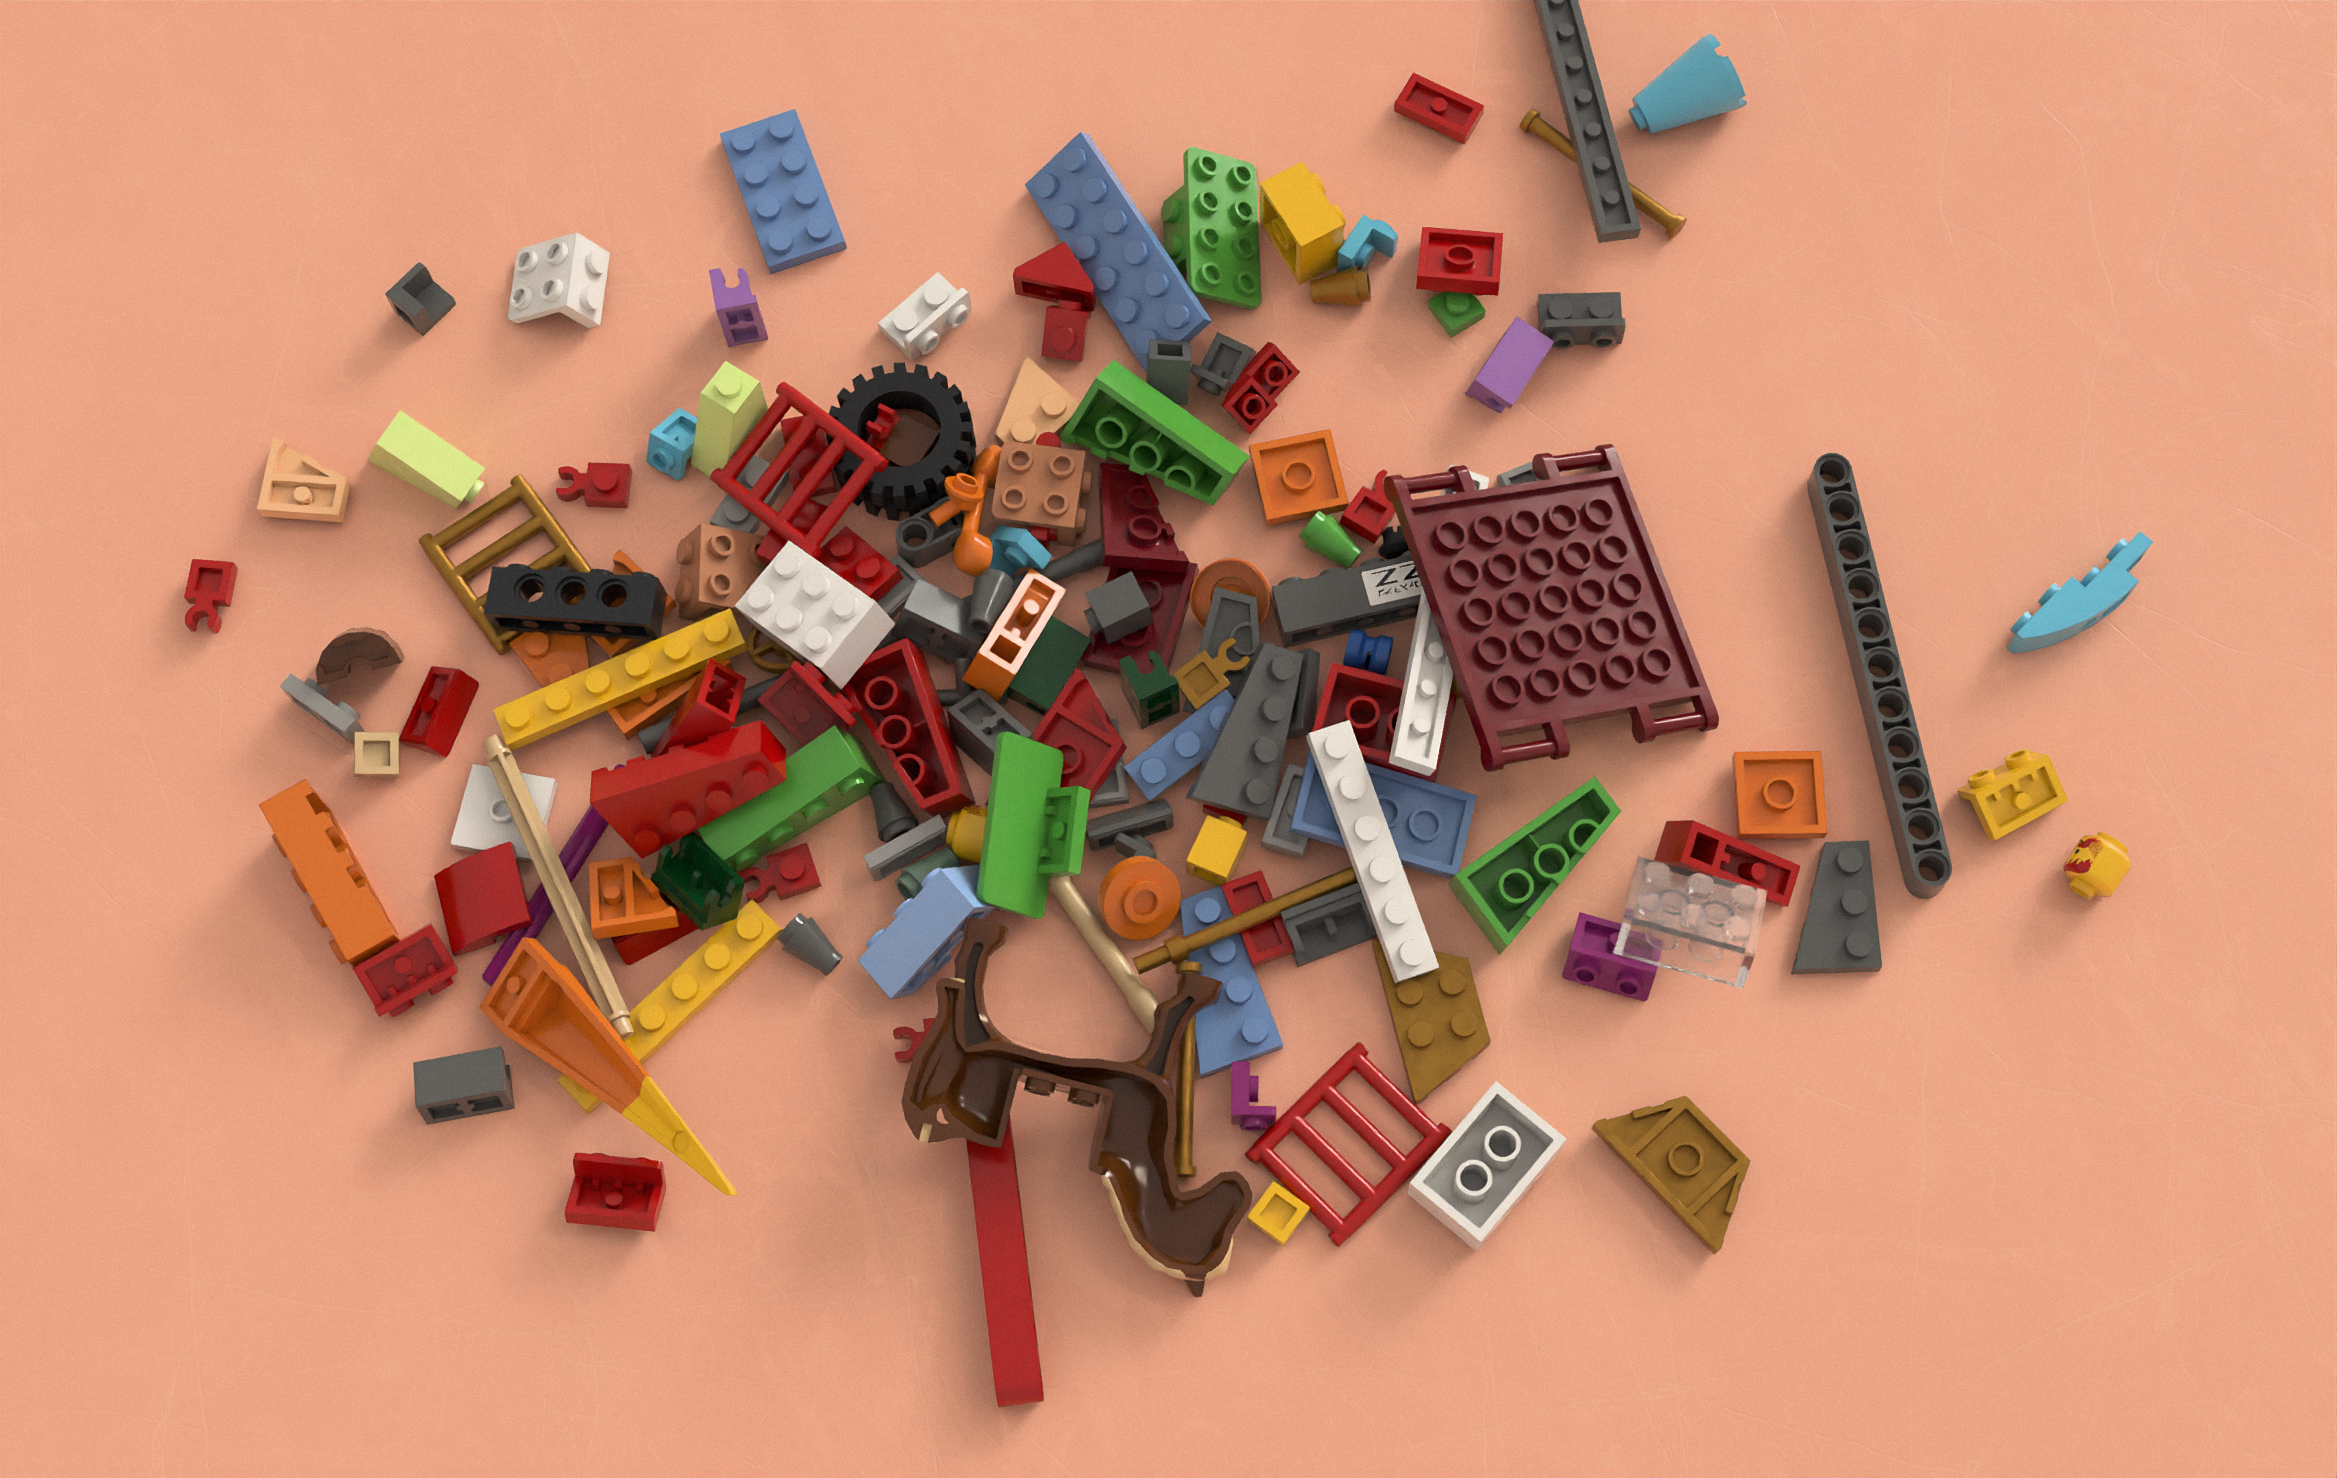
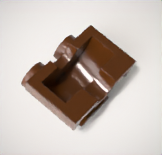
[316,627,405,686]

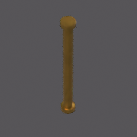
[1519,108,1687,238]
[1174,962,1202,1178]

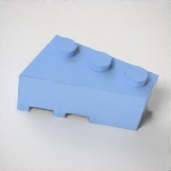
[858,864,1004,999]

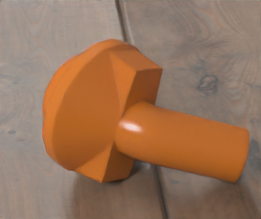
[928,473,984,527]

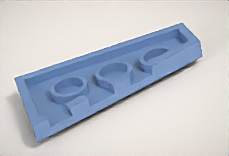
[1180,886,1283,1079]

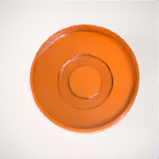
[1190,558,1272,629]
[1097,856,1181,940]

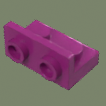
[1562,912,1665,1001]

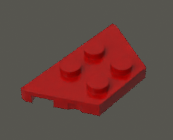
[984,668,1127,808]

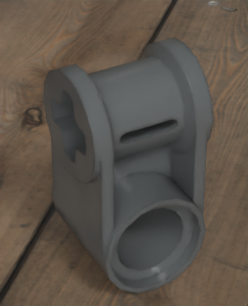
[896,496,979,568]

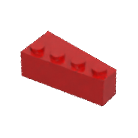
[842,638,976,818]
[590,720,786,859]

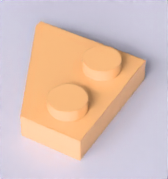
[995,356,1079,446]
[257,438,350,522]

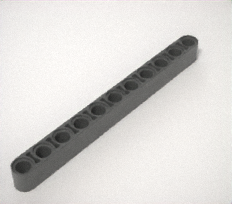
[1807,453,1952,899]

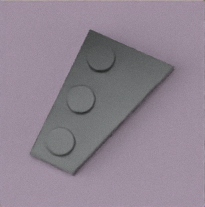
[1183,587,1260,714]
[1791,840,1882,974]

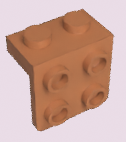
[991,441,1093,547]
[675,523,768,621]

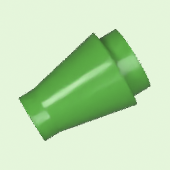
[1299,510,1363,569]

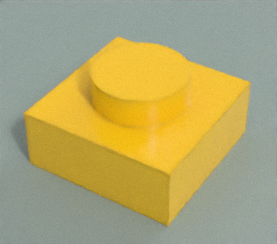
[1247,1181,1310,1247]

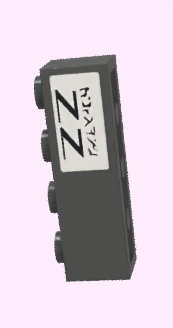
[1271,551,1422,648]

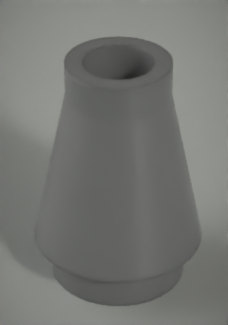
[967,569,1014,634]
[869,782,919,843]
[777,913,843,976]

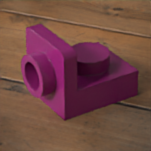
[1231,1062,1276,1131]

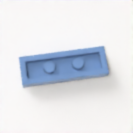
[1123,689,1235,802]

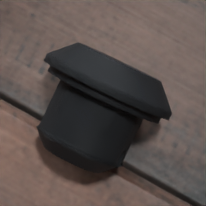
[1378,526,1409,560]

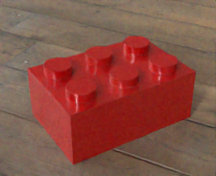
[1309,662,1457,783]

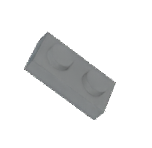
[709,455,789,534]
[280,673,365,745]
[1261,763,1310,859]

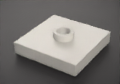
[450,764,558,863]

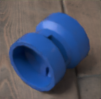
[1343,628,1394,676]

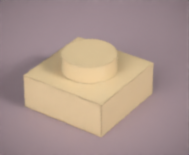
[354,732,399,778]

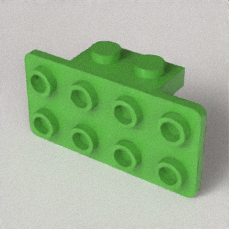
[1161,147,1261,310]
[976,731,1090,919]

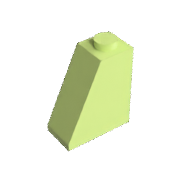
[691,361,768,478]
[367,410,485,509]

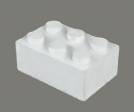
[735,541,895,690]
[1407,1081,1567,1252]

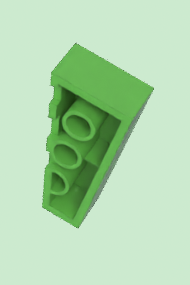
[1059,360,1250,505]
[698,725,887,871]
[1448,777,1621,955]

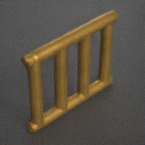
[418,474,592,655]

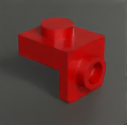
[1041,299,1092,362]

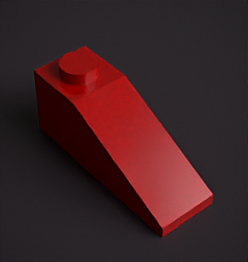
[1654,820,1800,907]

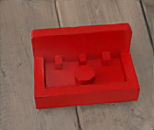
[352,923,458,1017]
[564,1153,666,1232]

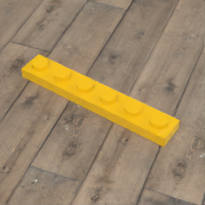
[493,608,748,751]
[557,899,782,1114]

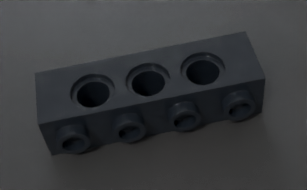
[484,564,668,640]

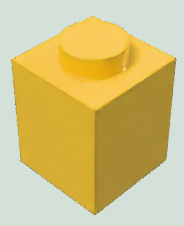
[1186,815,1247,886]

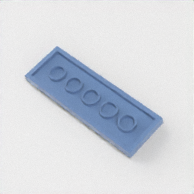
[1025,132,1212,372]

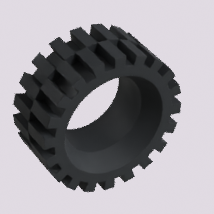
[826,362,977,521]

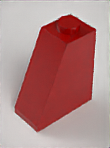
[651,658,747,758]

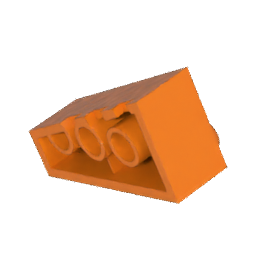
[258,779,401,966]

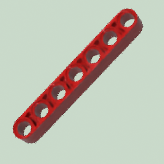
[966,1114,1044,1408]

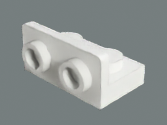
[878,272,972,362]

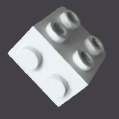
[508,232,610,329]

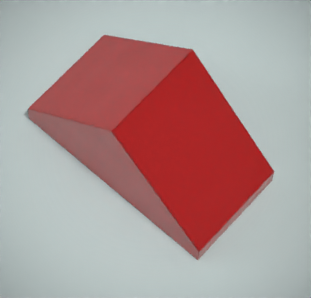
[1013,241,1096,311]

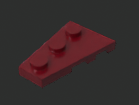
[1098,463,1189,573]

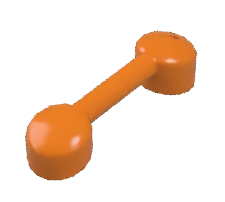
[953,445,1001,578]

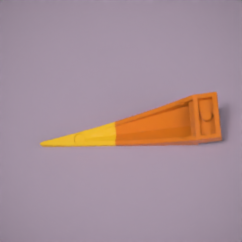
[479,937,738,1195]

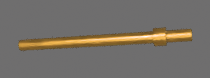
[1132,866,1358,975]

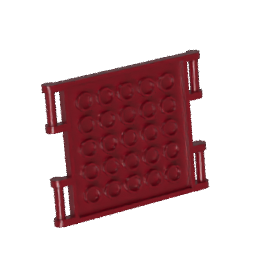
[1384,444,1719,772]

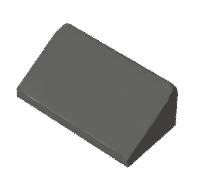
[1085,798,1174,851]

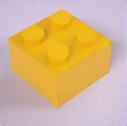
[1259,161,1346,285]

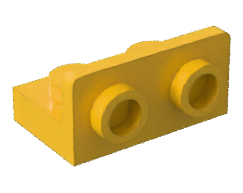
[1957,749,2069,840]

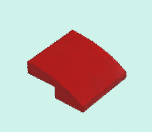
[434,841,534,956]

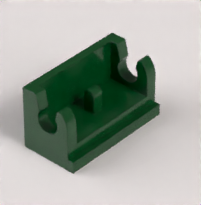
[1007,616,1092,715]
[1119,651,1180,729]
[651,832,745,931]

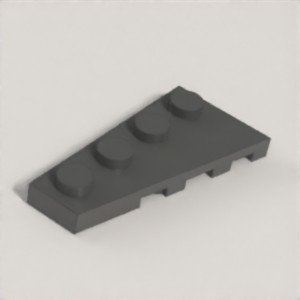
[1186,642,1304,821]

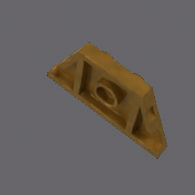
[1372,938,1491,1104]
[1591,1096,1751,1255]

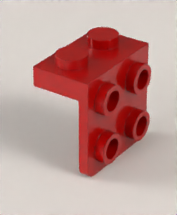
[757,660,857,747]

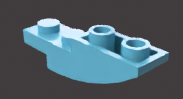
[2007,531,2153,654]

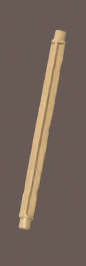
[483,735,634,1041]

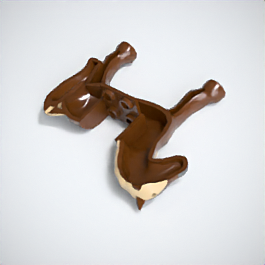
[902,917,1253,1297]

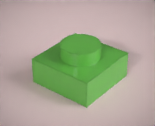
[1428,291,1486,338]

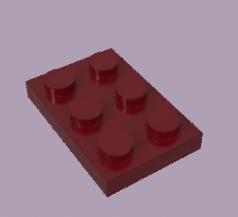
[1081,562,1199,674]

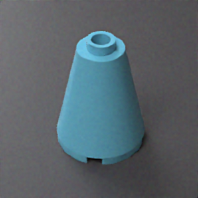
[1629,34,1747,134]

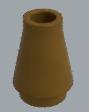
[1310,266,1371,307]

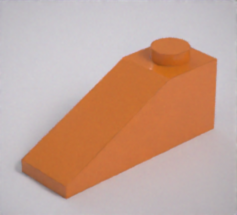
[962,568,1066,702]

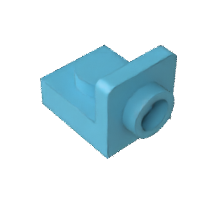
[1337,215,1398,272]
[646,408,697,481]
[989,525,1053,577]

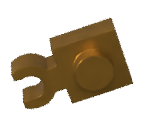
[1171,638,1250,711]

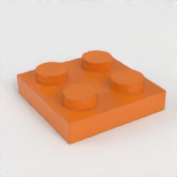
[1249,429,1349,526]
[1732,751,1827,839]

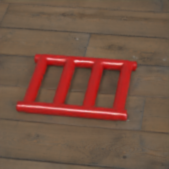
[710,382,889,559]
[1244,1042,1452,1247]

